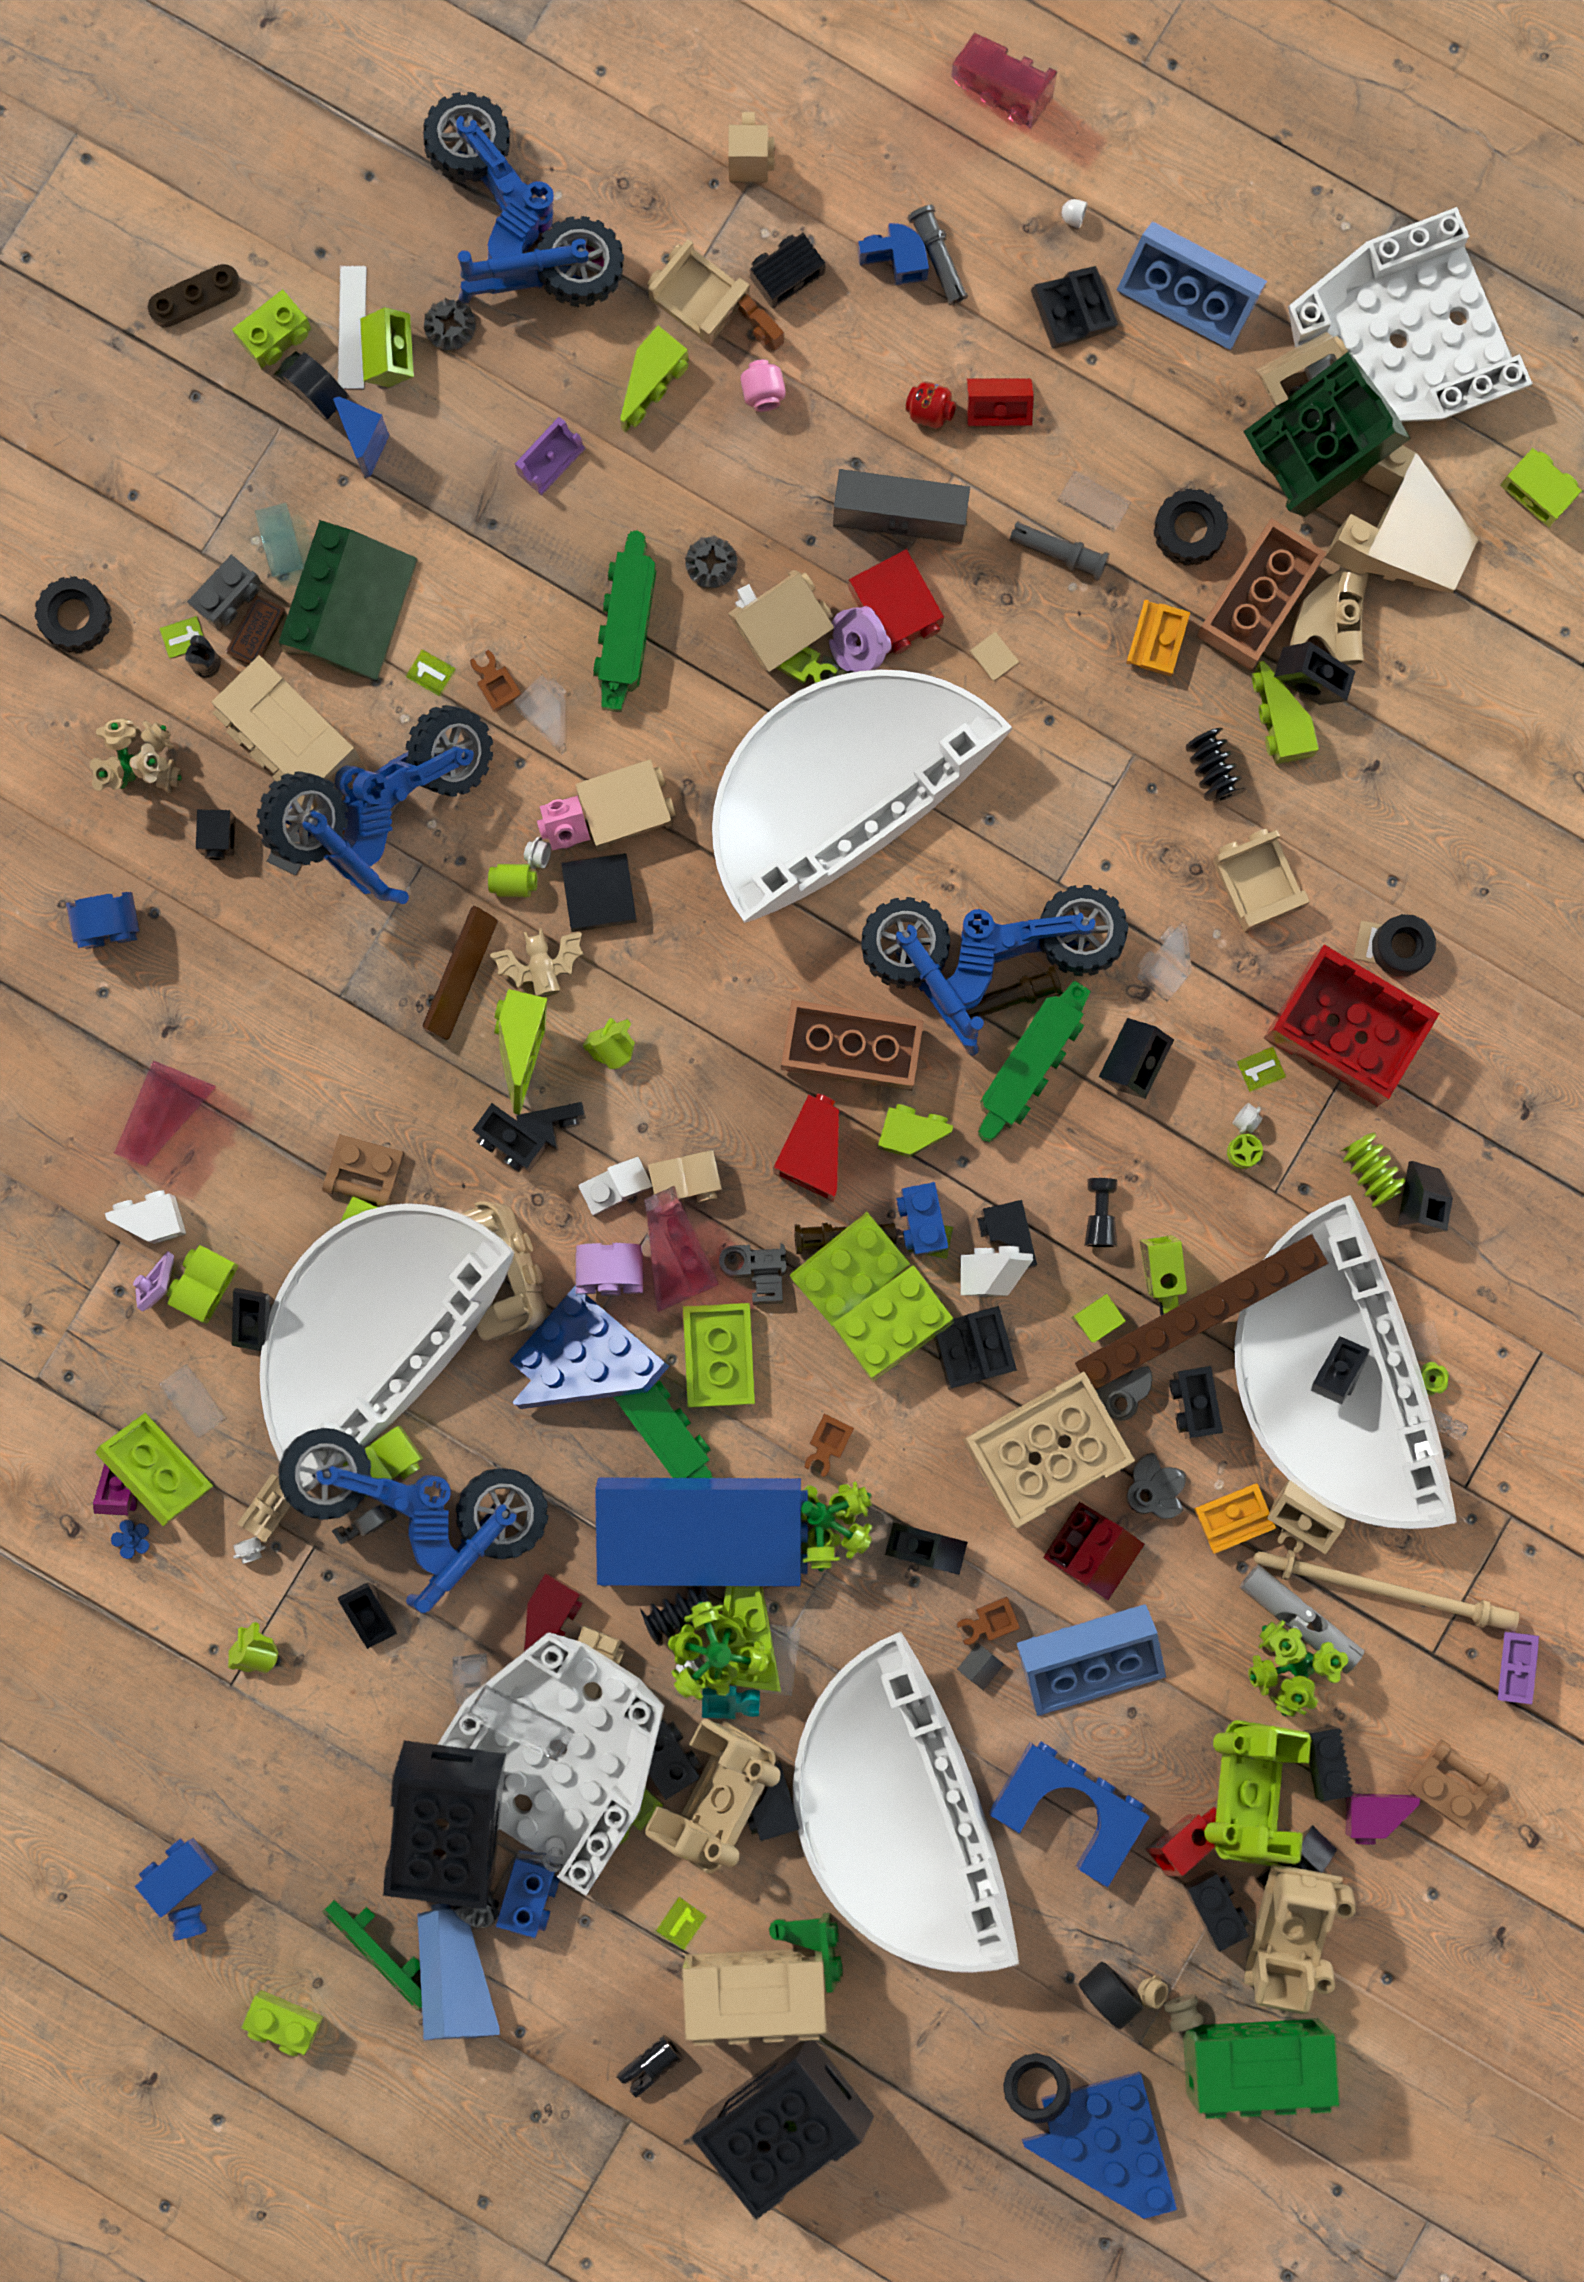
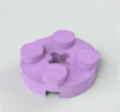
[829,606,891,672]

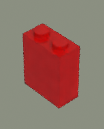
[848,549,944,655]

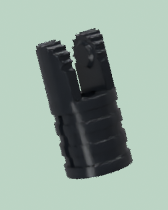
[185,635,221,678]
[617,2035,683,2098]

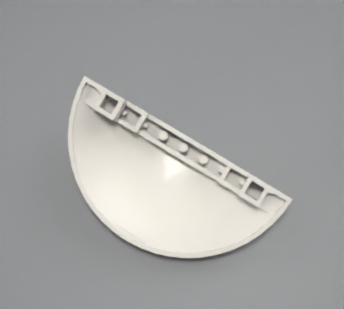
[712,670,1012,923]
[1235,1195,1456,1529]
[260,1204,515,1492]
[793,1632,1019,1972]

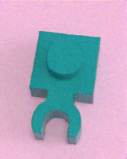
[702,1686,760,1719]

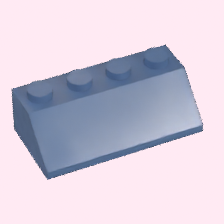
[1117,221,1267,350]
[1016,1604,1166,1716]

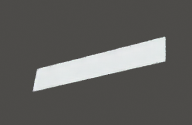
[338,266,366,389]

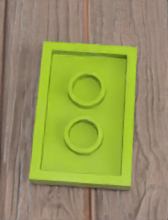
[790,1212,910,1327]
[683,1303,755,1408]
[95,1413,213,1527]

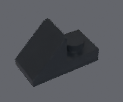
[516,1102,586,1151]
[232,1288,275,1351]
[1311,1336,1370,1405]
[337,1582,397,1649]

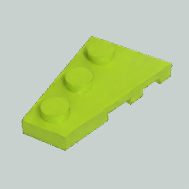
[722,1586,781,1692]

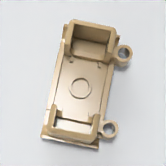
[461,1201,548,1340]
[645,1719,780,1873]
[1244,1864,1355,2014]

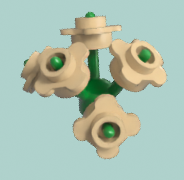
[90,718,182,794]

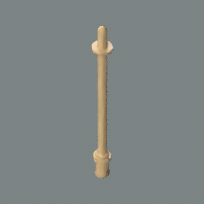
[1254,1550,1519,1632]

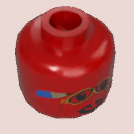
[905,381,956,429]

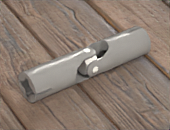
[1239,1564,1365,1674]

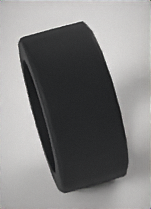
[1003,2053,1072,2124]

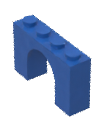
[988,1741,1150,1888]

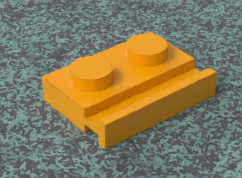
[1126,599,1191,677]
[1194,1483,1276,1554]

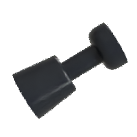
[1084,1178,1118,1248]

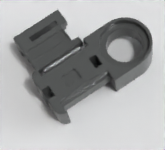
[719,1243,786,1305]
[332,1504,398,1545]

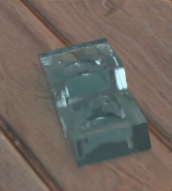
[255,502,304,577]

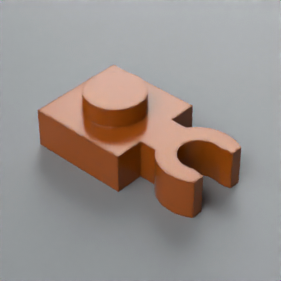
[737,294,784,351]
[470,650,523,713]
[805,1413,854,1477]
[956,1596,1020,1645]

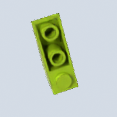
[620,325,689,432]
[1252,661,1319,764]

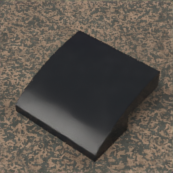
[1031,266,1118,349]
[561,853,637,932]
[934,1306,1017,1390]

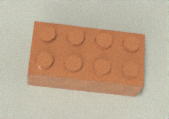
[1197,518,1327,671]
[781,1000,924,1091]

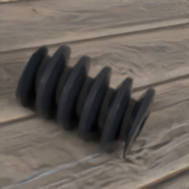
[1185,727,1246,801]
[640,1586,713,1646]

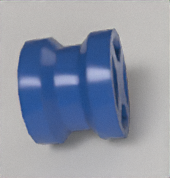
[168,1904,207,1941]

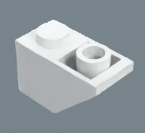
[105,1190,186,1244]
[961,1246,1033,1297]

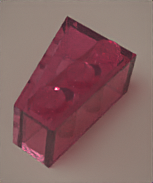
[951,32,1058,129]
[114,1060,217,1167]
[644,1185,719,1312]

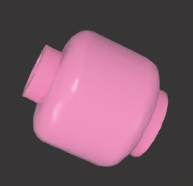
[741,360,786,412]

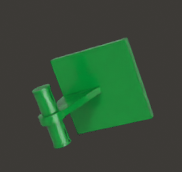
[769,1913,843,1993]

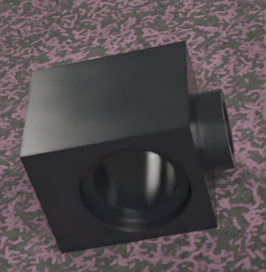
[196,809,236,860]

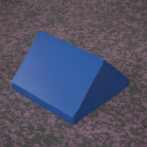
[333,397,389,478]

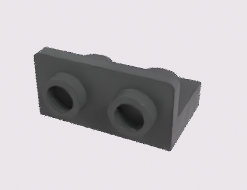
[187,554,262,630]

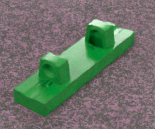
[322,1899,422,2011]

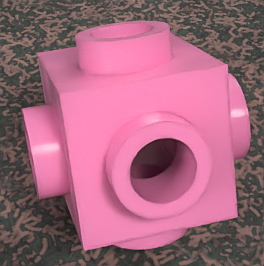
[537,796,590,851]

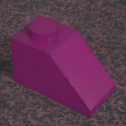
[1346,1793,1420,1845]

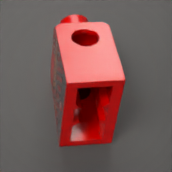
[1145,1807,1217,1876]

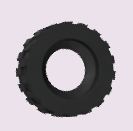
[1153,488,1228,566]
[34,576,112,653]

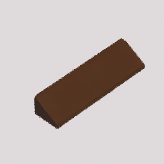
[422,905,498,1040]

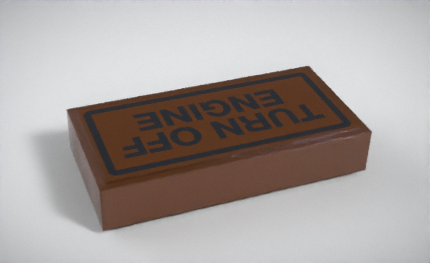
[226,595,286,665]

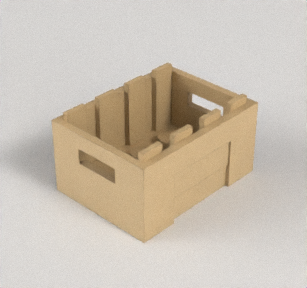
[211,655,366,810]
[962,1372,1135,1529]
[683,1948,826,2046]

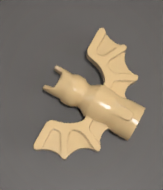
[490,928,583,997]

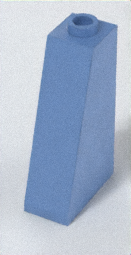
[417,1903,500,2040]

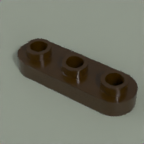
[148,264,241,327]

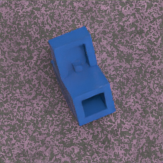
[858,223,929,285]

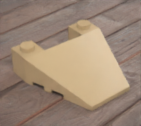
[1325,445,1478,593]

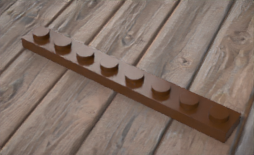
[1075,1234,1329,1390]

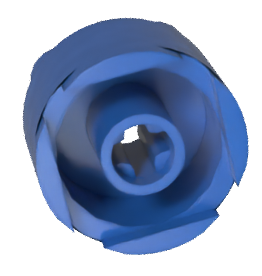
[66,892,140,949]

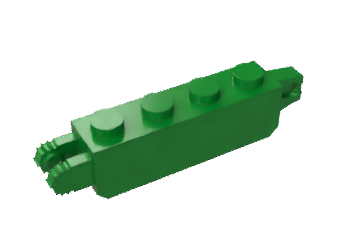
[593,529,657,712]
[977,981,1091,1143]
[613,1380,715,1478]

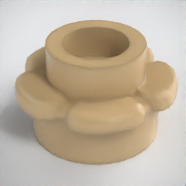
[1137,1975,1168,2009]

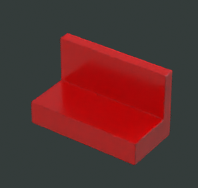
[966,378,1034,426]

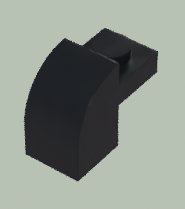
[274,351,349,420]

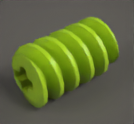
[1339,1132,1406,1209]

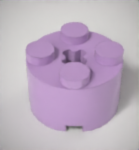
[576,1243,643,1296]

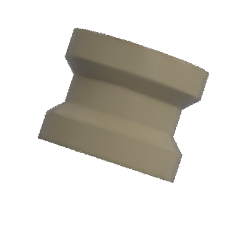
[1163,1994,1204,2032]

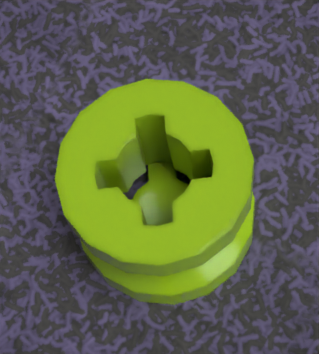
[1227,1134,1263,1169]

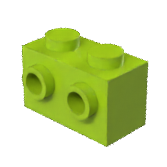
[232,289,312,369]
[360,307,414,387]
[1500,448,1582,528]
[241,1990,324,2057]

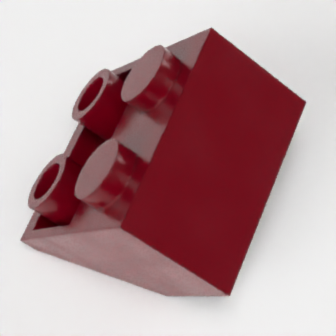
[1043,1501,1145,1600]

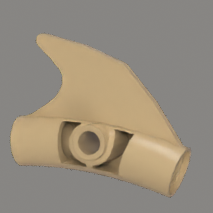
[1290,566,1369,666]

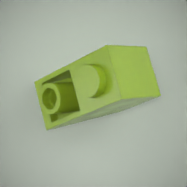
[877,1104,953,1158]

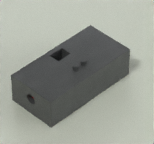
[833,469,970,544]

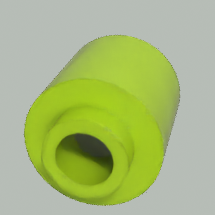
[488,864,538,897]

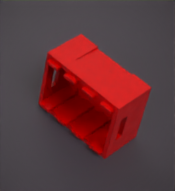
[1264,944,1440,1107]

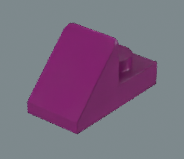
[93,1463,137,1516]

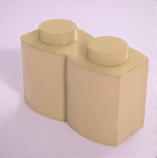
[648,1150,723,1210]

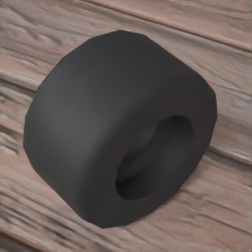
[1372,914,1436,976]
[1079,1962,1143,2030]

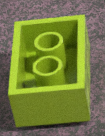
[832,1265,954,1382]

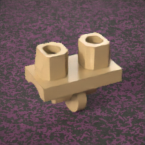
[237,1473,292,1543]

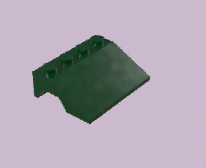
[1243,352,1411,517]
[278,520,418,681]

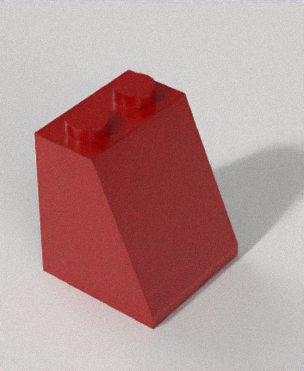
[773,1093,839,1202]

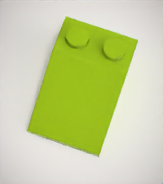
[494,989,547,1115]

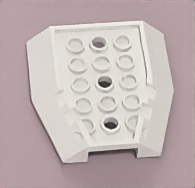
[1288,207,1532,422]
[432,1632,664,1895]

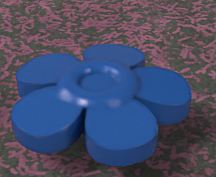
[111,1520,150,1559]

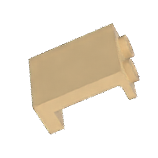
[647,239,750,345]
[1256,332,1348,406]
[728,570,834,672]
[575,759,676,852]
[1213,829,1310,933]

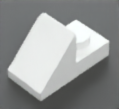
[578,1157,653,1216]

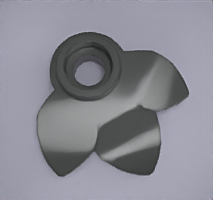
[1095,1366,1152,1421]
[1126,1453,1186,1519]

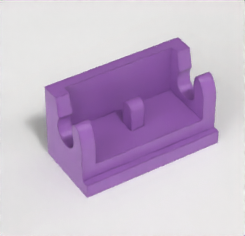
[515,417,585,496]
[1498,1632,1539,1704]

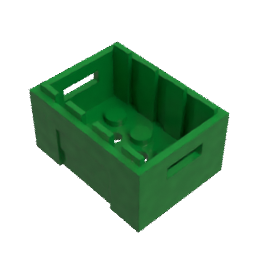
[1183,2018,1339,2119]

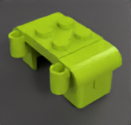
[1205,1720,1311,1866]

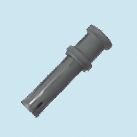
[907,205,968,305]
[1009,521,1110,581]

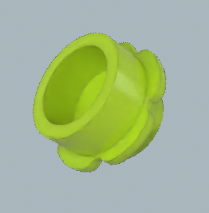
[1420,1362,1449,1395]

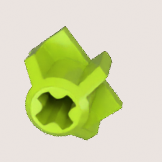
[582,1018,635,1070]
[228,1622,278,1673]

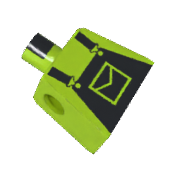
[1139,1235,1187,1315]

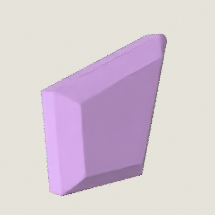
[133,1251,174,1312]

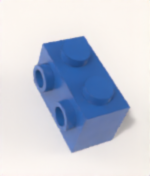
[896,1182,948,1257]
[134,1838,219,1918]
[496,1856,560,1938]

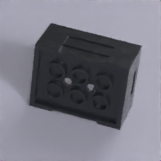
[383,1740,506,1909]
[691,2040,875,2220]

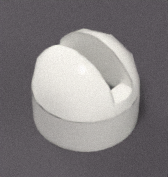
[1062,199,1087,228]

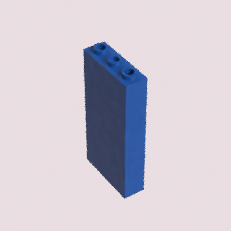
[595,1478,808,1586]

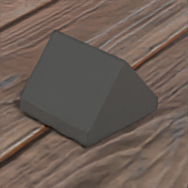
[957,1643,1004,1691]

